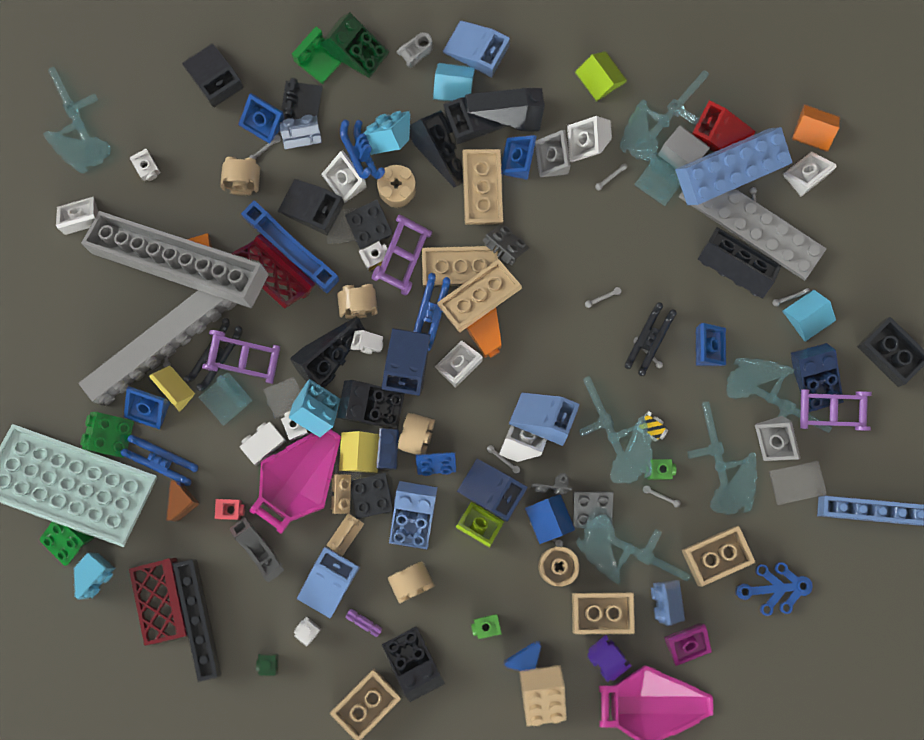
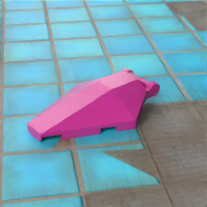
[250,429,341,534]
[599,665,713,740]

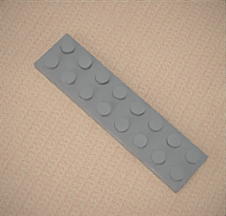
[679,189,827,281]

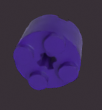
[587,634,632,682]

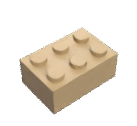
[681,526,756,586]
[572,593,635,634]
[520,666,566,726]
[330,668,402,740]

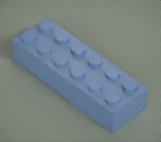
[675,127,792,205]

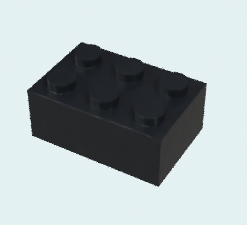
[857,317,924,387]

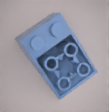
[443,20,510,78]
[509,393,580,446]
[389,481,437,549]
[297,547,360,619]
[651,580,685,625]

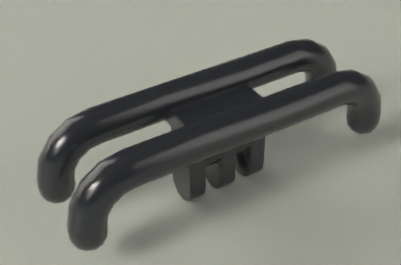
[624,302,677,377]
[183,318,243,391]

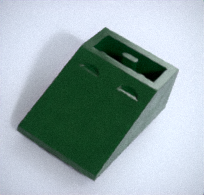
[320,12,389,78]

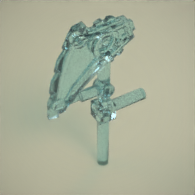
[43,67,111,173]
[619,70,709,161]
[726,358,832,433]
[579,376,653,484]
[687,401,757,515]
[576,514,690,584]

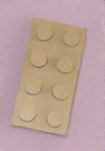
[462,149,503,225]
[422,246,498,287]
[437,259,522,332]

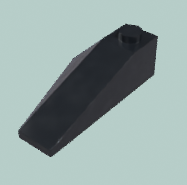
[409,110,463,188]

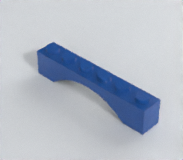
[241,201,340,294]

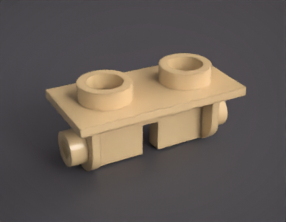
[330,474,351,514]
[326,514,364,556]

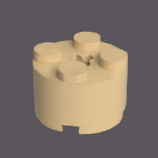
[220,157,260,196]
[377,165,416,208]
[337,284,378,319]
[398,413,435,455]
[538,547,579,587]
[388,561,434,604]

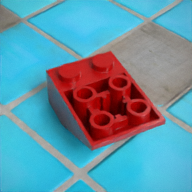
[692,100,756,152]

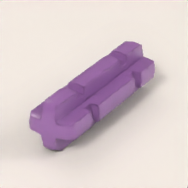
[346,609,382,637]

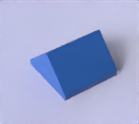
[239,93,285,143]
[501,135,537,180]
[696,323,726,366]
[124,386,170,430]
[525,494,575,544]
[503,640,541,671]

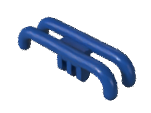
[340,119,385,179]
[414,273,451,351]
[121,435,198,486]

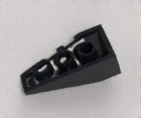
[465,88,545,132]
[290,316,366,388]

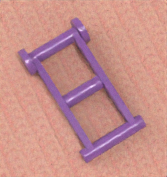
[372,214,432,296]
[202,330,280,384]
[800,390,872,431]

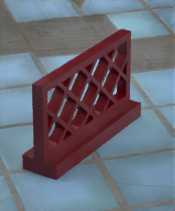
[231,234,316,309]
[129,557,188,646]

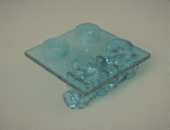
[634,156,680,206]
[199,372,253,426]

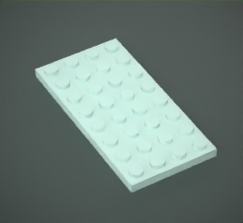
[0,424,157,547]

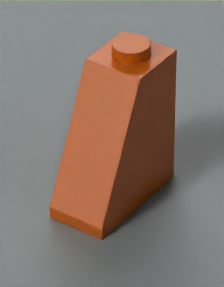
[466,307,502,358]

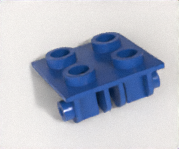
[416,452,456,476]

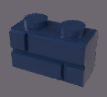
[376,429,400,470]

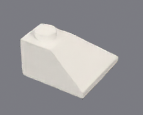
[568,116,612,162]
[499,425,547,462]

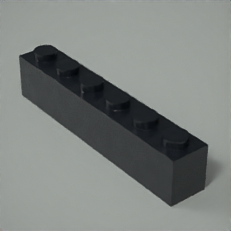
[173,559,221,682]

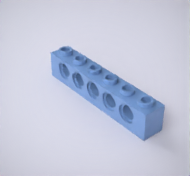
[817,496,924,526]

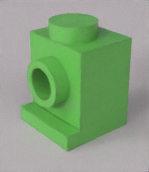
[647,459,676,480]
[471,614,501,639]

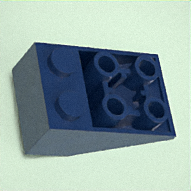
[382,328,431,396]
[790,343,844,412]
[457,459,528,522]

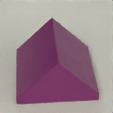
[664,623,712,666]

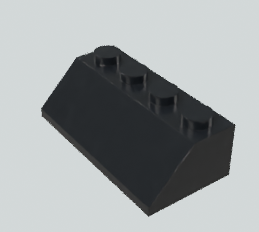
[697,227,781,299]

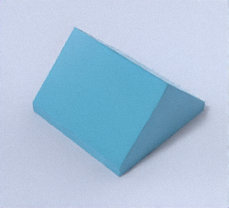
[433,63,474,101]
[783,290,836,342]

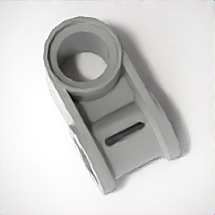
[397,33,433,68]

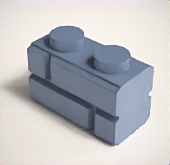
[280,115,322,149]

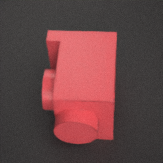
[215,499,245,520]

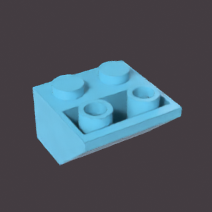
[364,111,410,155]
[289,379,340,437]
[74,553,115,599]

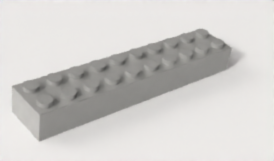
[81,211,269,308]
[78,290,237,406]

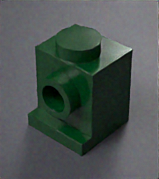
[256,654,279,676]

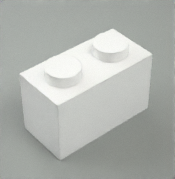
[240,422,286,466]

